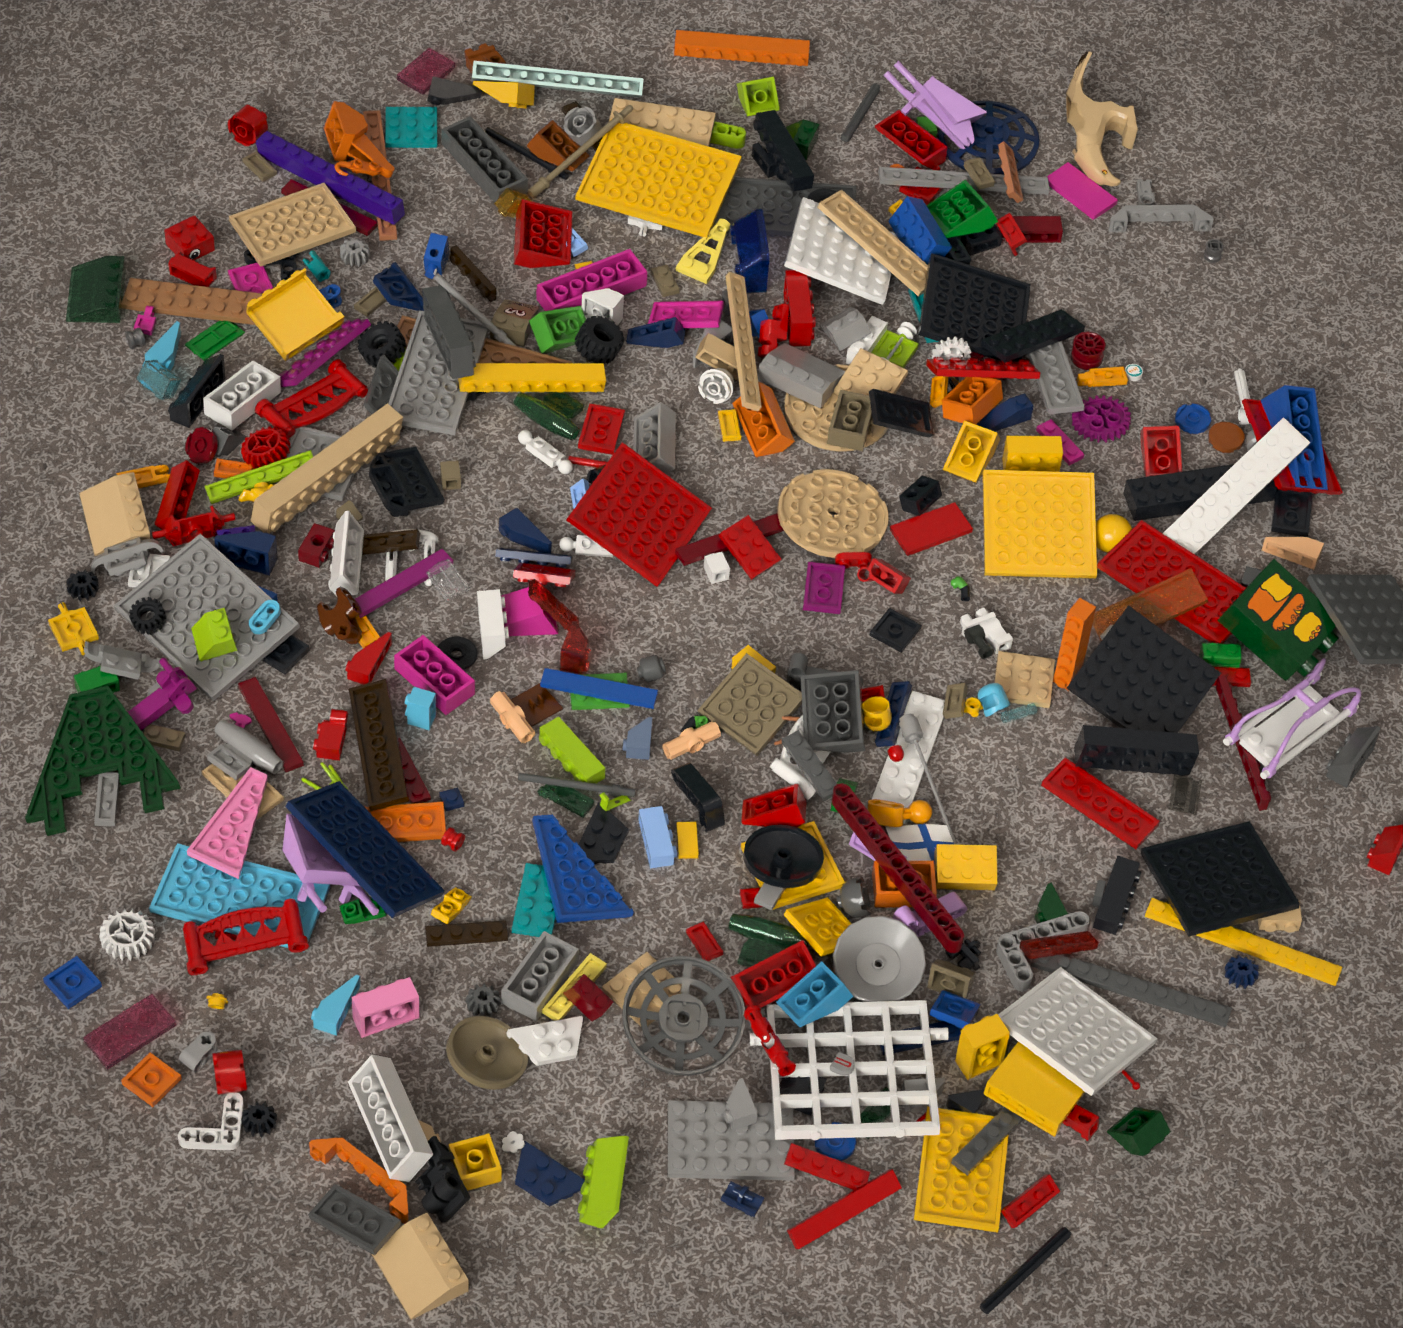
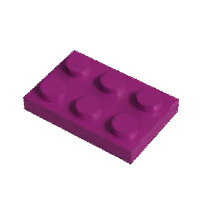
[803,562,845,614]

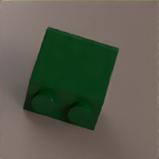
[786,119,820,160]
[1107,1107,1171,1156]

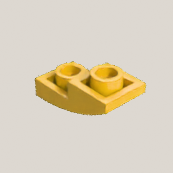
[431,887,472,924]

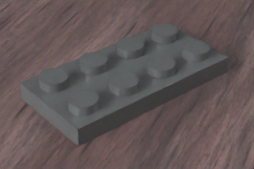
[308,1184,402,1255]

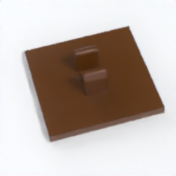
[510,683,563,727]

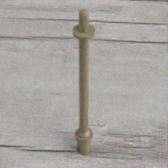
[528,105,633,198]

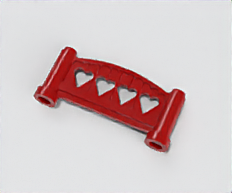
[255,359,368,438]
[183,899,309,976]

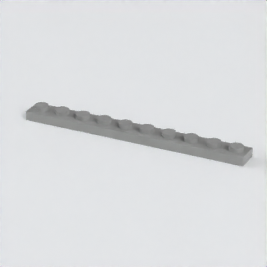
[878,167,1050,195]

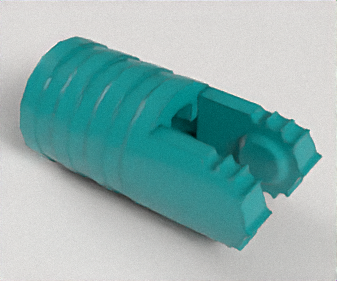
[302,250,331,282]

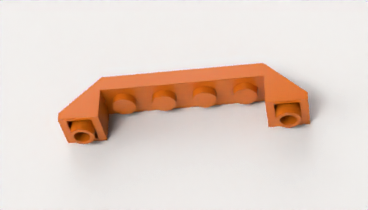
[309,1137,408,1224]

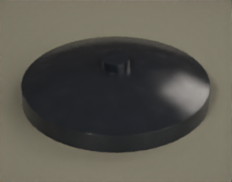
[743,825,824,888]

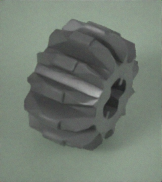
[466,983,501,1017]

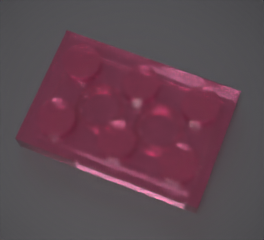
[397,48,455,95]

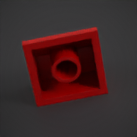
[1366,824,1403,875]

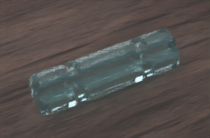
[1000,703,1037,723]

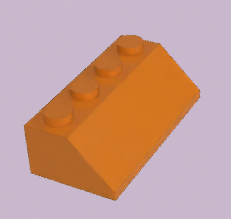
[732,381,795,457]

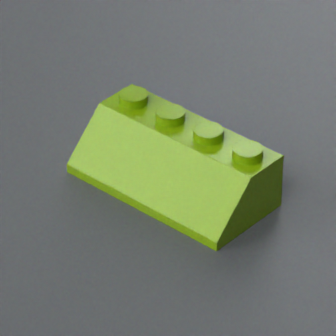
[578,1136,629,1229]

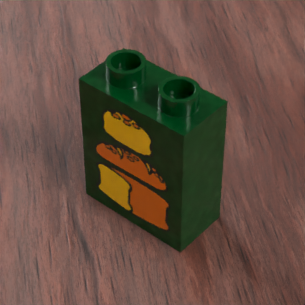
[1217,559,1339,681]

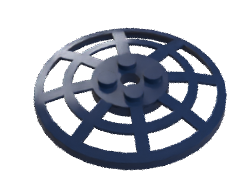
[938,101,1040,175]

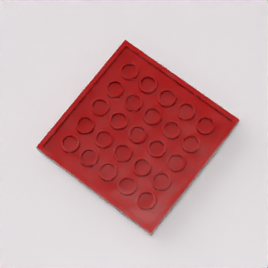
[566,442,712,587]

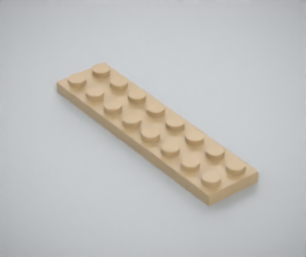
[817,190,928,296]

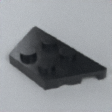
[578,802,629,864]

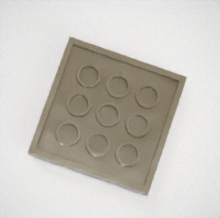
[697,653,802,756]

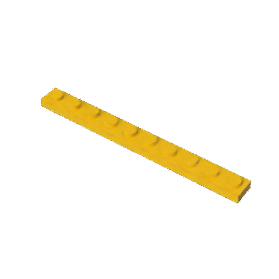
[1145,898,1342,986]

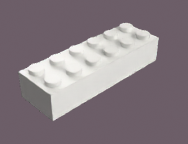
[348,1054,433,1182]

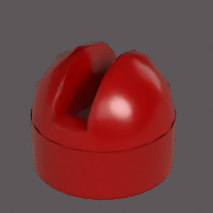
[887,745,904,762]

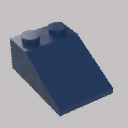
[214,531,278,576]

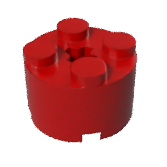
[228,104,268,146]
[212,1049,247,1095]

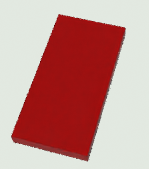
[890,502,973,556]

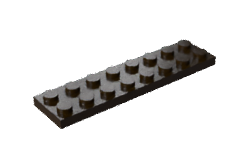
[349,679,409,811]

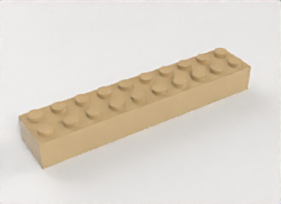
[251,403,403,533]

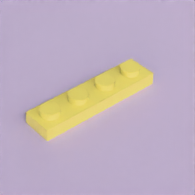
[542,953,607,1021]

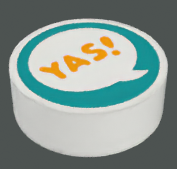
[1125,364,1143,381]

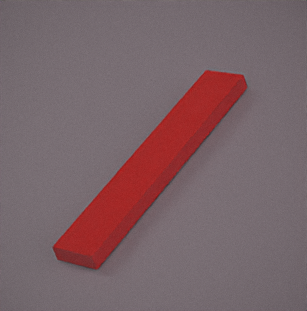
[787,1169,902,1249]

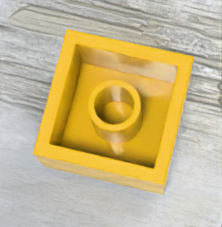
[448,1133,502,1191]

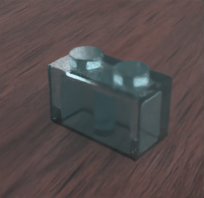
[136,360,181,400]

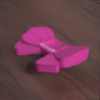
[229,712,252,728]

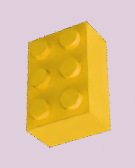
[1002,436,1063,472]
[934,844,997,890]
[955,1014,1010,1080]

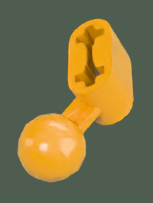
[867,799,933,827]

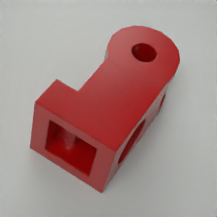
[1063,1104,1099,1141]

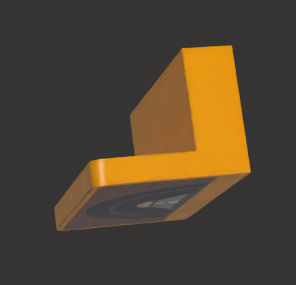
[930,376,959,408]

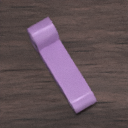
[893,892,967,937]

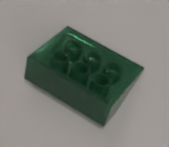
[66,256,126,323]

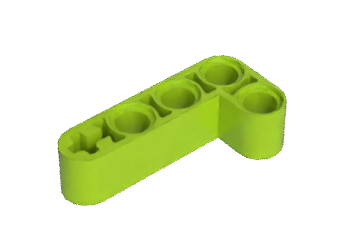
[710,121,746,149]

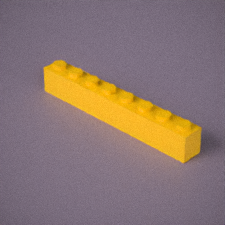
[458,363,606,392]

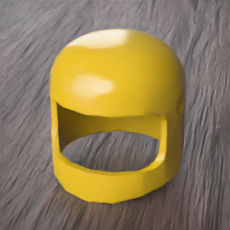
[862,696,892,731]

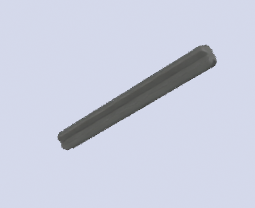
[841,83,880,142]

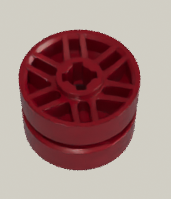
[1071,332,1106,370]

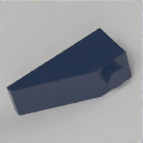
[626,317,685,348]
[976,393,1034,432]
[498,508,552,553]

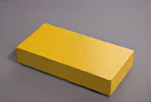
[718,409,741,442]
[676,822,699,859]

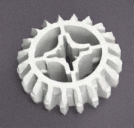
[99,908,155,961]

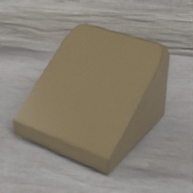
[336,500,363,522]

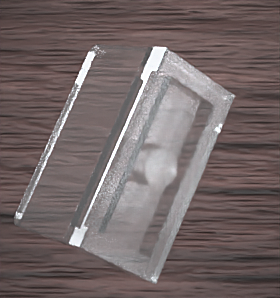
[426,559,470,603]

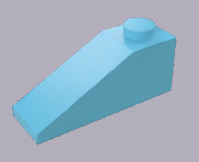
[144,321,181,375]
[311,975,360,1036]

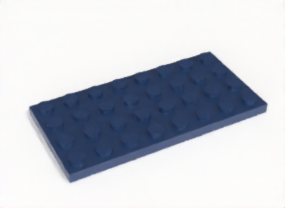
[285,781,445,918]

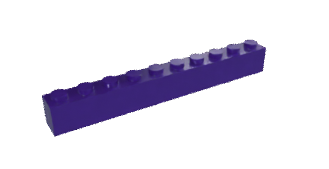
[256,131,405,225]

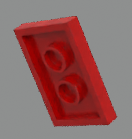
[578,403,625,455]
[718,515,782,580]

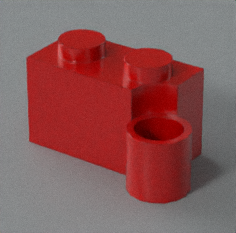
[857,558,911,594]
[313,709,348,761]

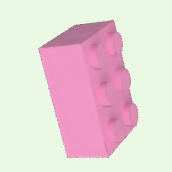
[352,977,419,1038]

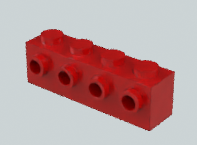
[154,460,200,530]

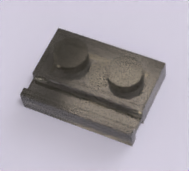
[1168,775,1202,815]

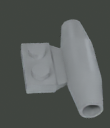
[207,719,283,781]

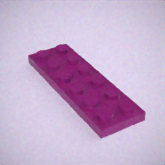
[279,318,371,387]

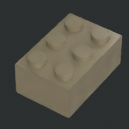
[827,390,872,451]

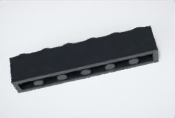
[753,110,814,192]

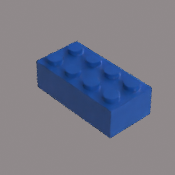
[888,196,952,265]

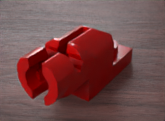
[757,304,789,357]

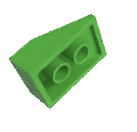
[529,306,586,353]

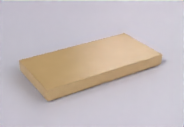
[202,764,284,820]

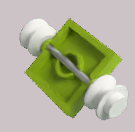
[871,322,919,368]

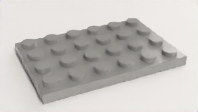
[667,1100,795,1181]

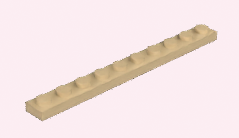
[726,272,761,411]

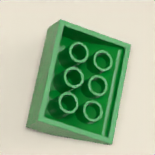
[926,180,998,238]

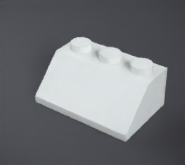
[477,589,509,659]

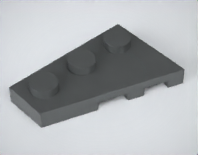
[363,355,399,414]

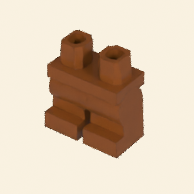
[464,43,506,81]

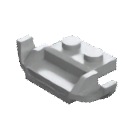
[91,537,164,576]
[84,641,161,680]

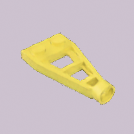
[676,219,731,284]

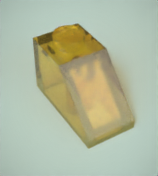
[494,188,532,218]

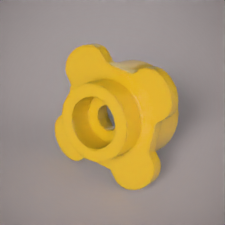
[964,697,983,717]
[206,993,228,1009]

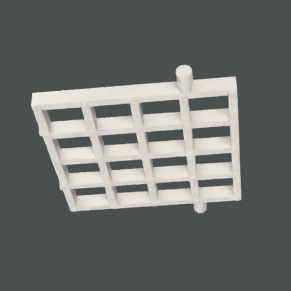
[750,1000,948,1140]

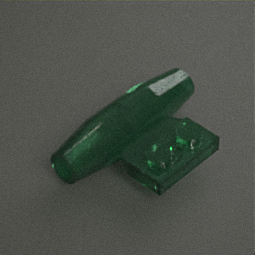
[514,392,584,441]
[728,913,809,967]

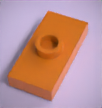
[213,458,253,479]

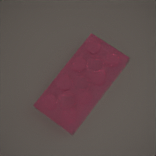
[83,994,176,1070]

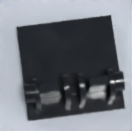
[779,1076,827,1116]

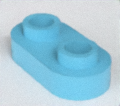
[249,600,281,634]

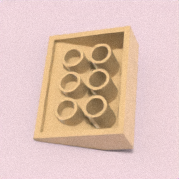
[79,472,150,556]
[372,1213,469,1320]

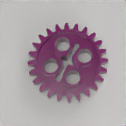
[1072,395,1131,443]

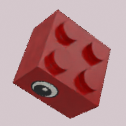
[164,215,215,260]

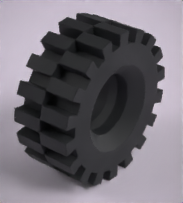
[357,321,406,368]

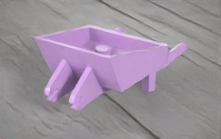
[883,61,987,149]
[282,814,379,915]

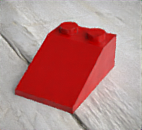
[1140,426,1182,477]
[741,783,807,827]

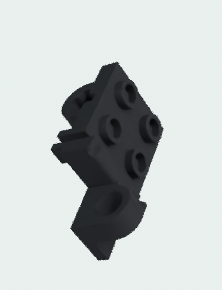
[415,1136,471,1223]

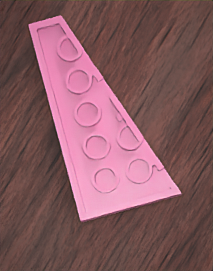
[187,767,268,879]

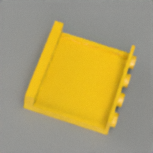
[246,268,344,361]
[984,1042,1085,1137]

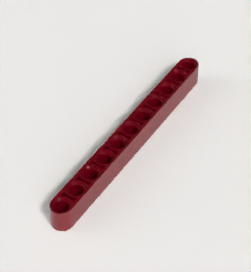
[832,783,964,953]

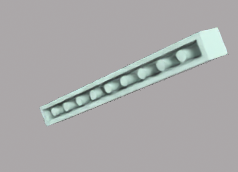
[471,61,643,98]

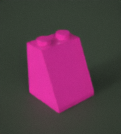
[501,583,558,636]

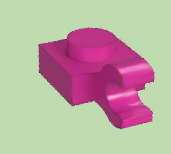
[134,305,156,336]

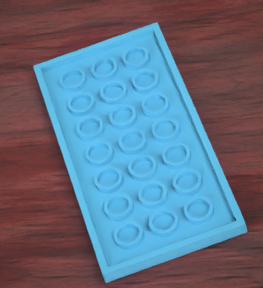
[149,843,330,952]

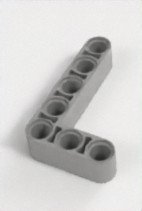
[996,911,1089,992]

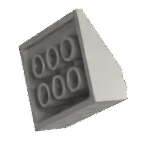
[758,343,845,409]

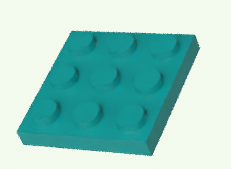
[385,107,437,148]

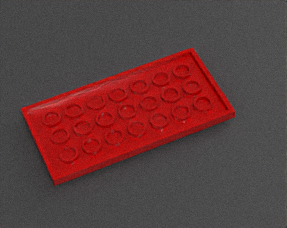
[1097,520,1246,644]

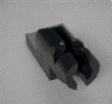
[751,142,786,181]

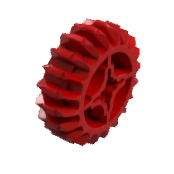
[241,426,291,469]

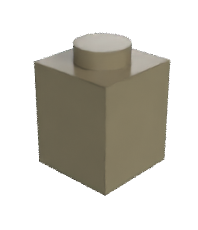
[440,461,461,490]

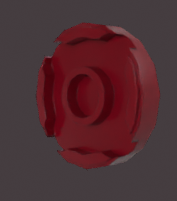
[185,427,218,464]

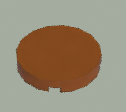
[1208,422,1245,453]

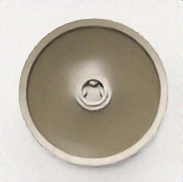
[446,1016,528,1090]

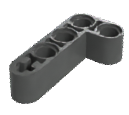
[787,653,863,690]

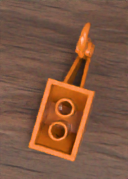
[324,101,395,178]

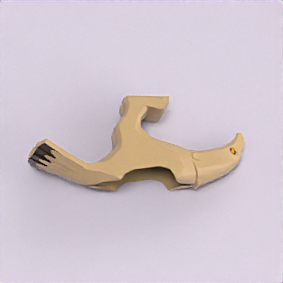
[1066,51,1138,186]

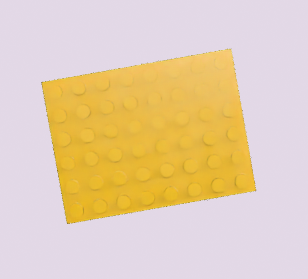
[575,119,742,238]

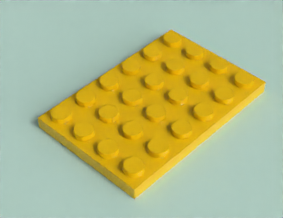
[914,1106,1008,1232]

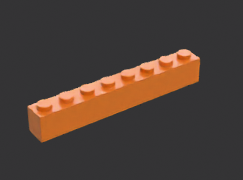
[674,30,810,66]

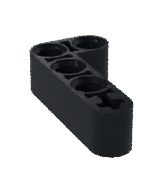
[671,762,725,832]

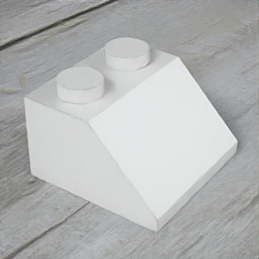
[582,288,624,325]

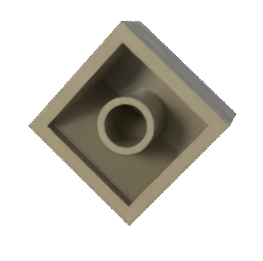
[927,959,975,999]

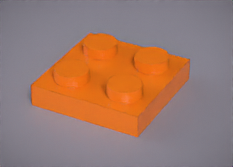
[121,1052,182,1107]

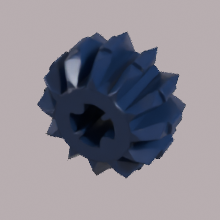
[1225,954,1259,989]

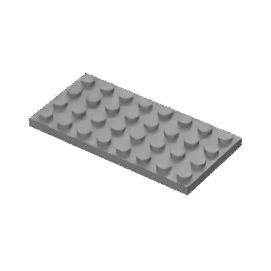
[388,310,489,435]

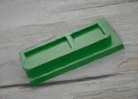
[185,321,245,361]

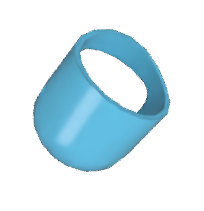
[978,683,1011,717]

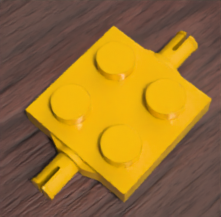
[48,602,99,655]

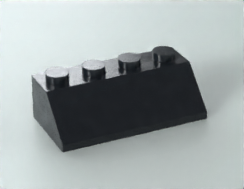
[168,354,225,428]

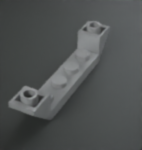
[1108,204,1214,233]

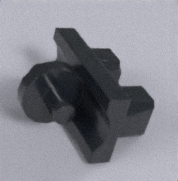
[945,938,981,971]

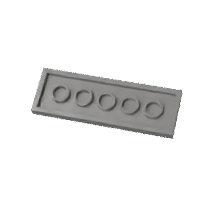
[1028,341,1084,414]

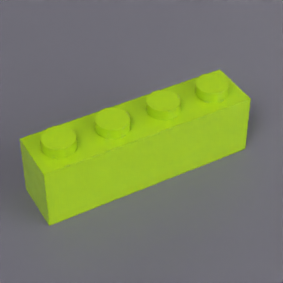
[539,716,605,784]

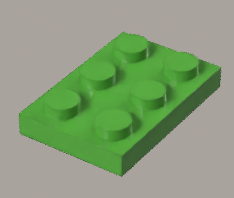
[570,673,630,710]

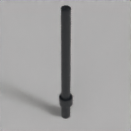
[485,127,569,180]

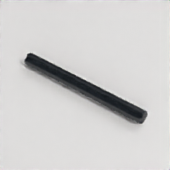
[980,1227,1071,1314]

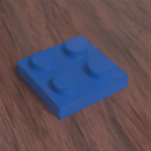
[43,956,102,1009]
[929,990,981,1028]

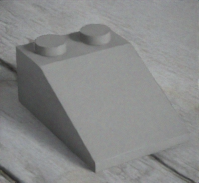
[819,307,871,351]

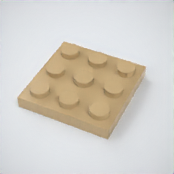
[834,348,908,395]
[994,651,1055,708]
[602,952,682,1026]

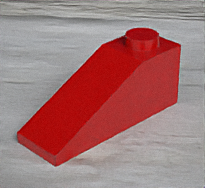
[345,632,392,685]

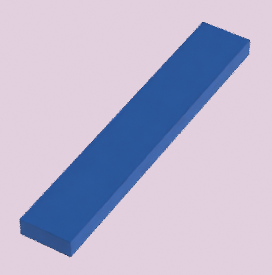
[540,668,658,709]

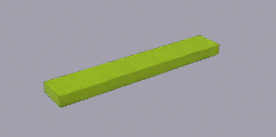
[205,450,313,504]

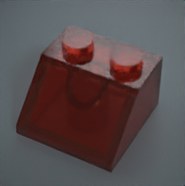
[560,621,591,675]

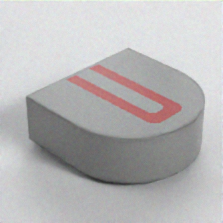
[830,1052,854,1076]

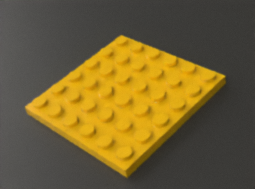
[983,470,1097,579]

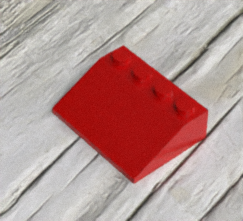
[513,199,572,268]

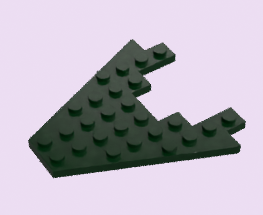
[25,686,181,836]

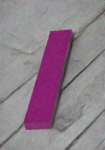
[355,549,453,618]

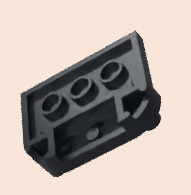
[369,447,445,517]

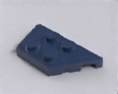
[373,262,424,311]
[515,1141,585,1207]

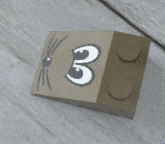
[490,299,539,347]

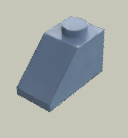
[623,717,652,760]

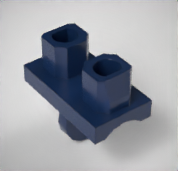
[720,1181,764,1217]

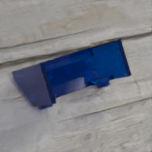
[729,208,770,293]

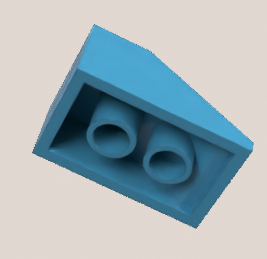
[776,961,854,1027]

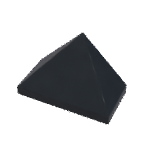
[946,1089,988,1113]

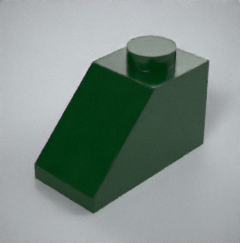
[1035,882,1068,924]

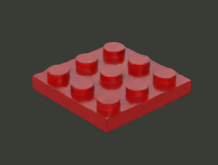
[513,563,576,587]

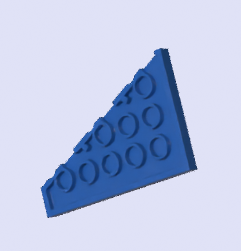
[532,814,634,923]

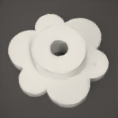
[502,1131,525,1153]

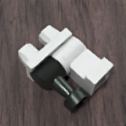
[960,608,1013,659]

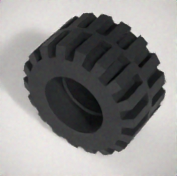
[575,316,624,364]

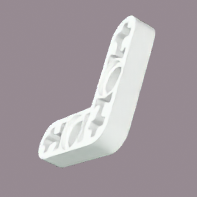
[178,1092,244,1150]

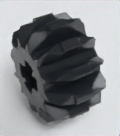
[66,569,99,601]
[241,1101,277,1138]

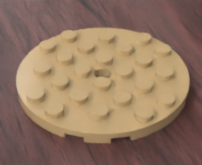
[784,364,888,451]
[778,469,889,558]

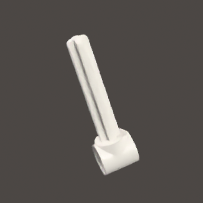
[1234,368,1250,425]

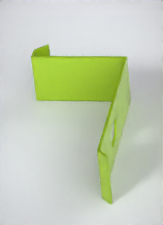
[599,792,631,811]

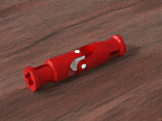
[743,1005,796,1077]

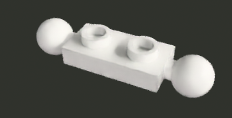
[518,430,573,474]
[559,535,613,557]

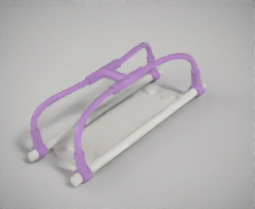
[1223,658,1361,779]

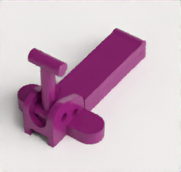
[128,658,197,731]

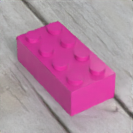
[394,635,475,715]

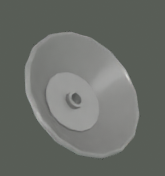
[833,916,926,1002]

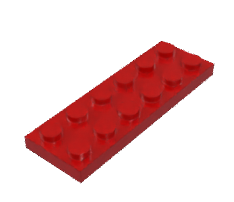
[926,357,1040,379]
[1041,758,1160,850]

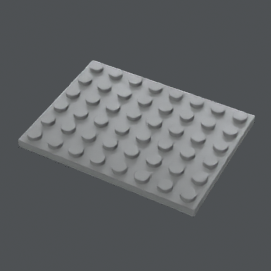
[114,534,300,701]

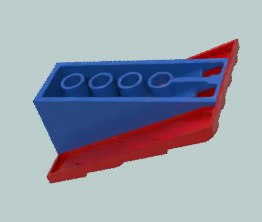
[1242,385,1343,495]

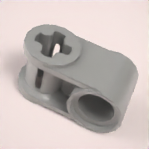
[179,1031,217,1072]

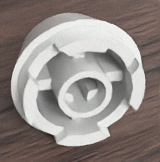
[698,368,734,404]

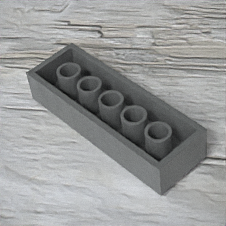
[441,116,528,207]
[422,285,476,379]

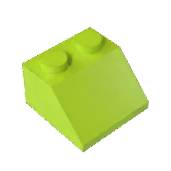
[736,77,780,116]
[191,608,238,662]

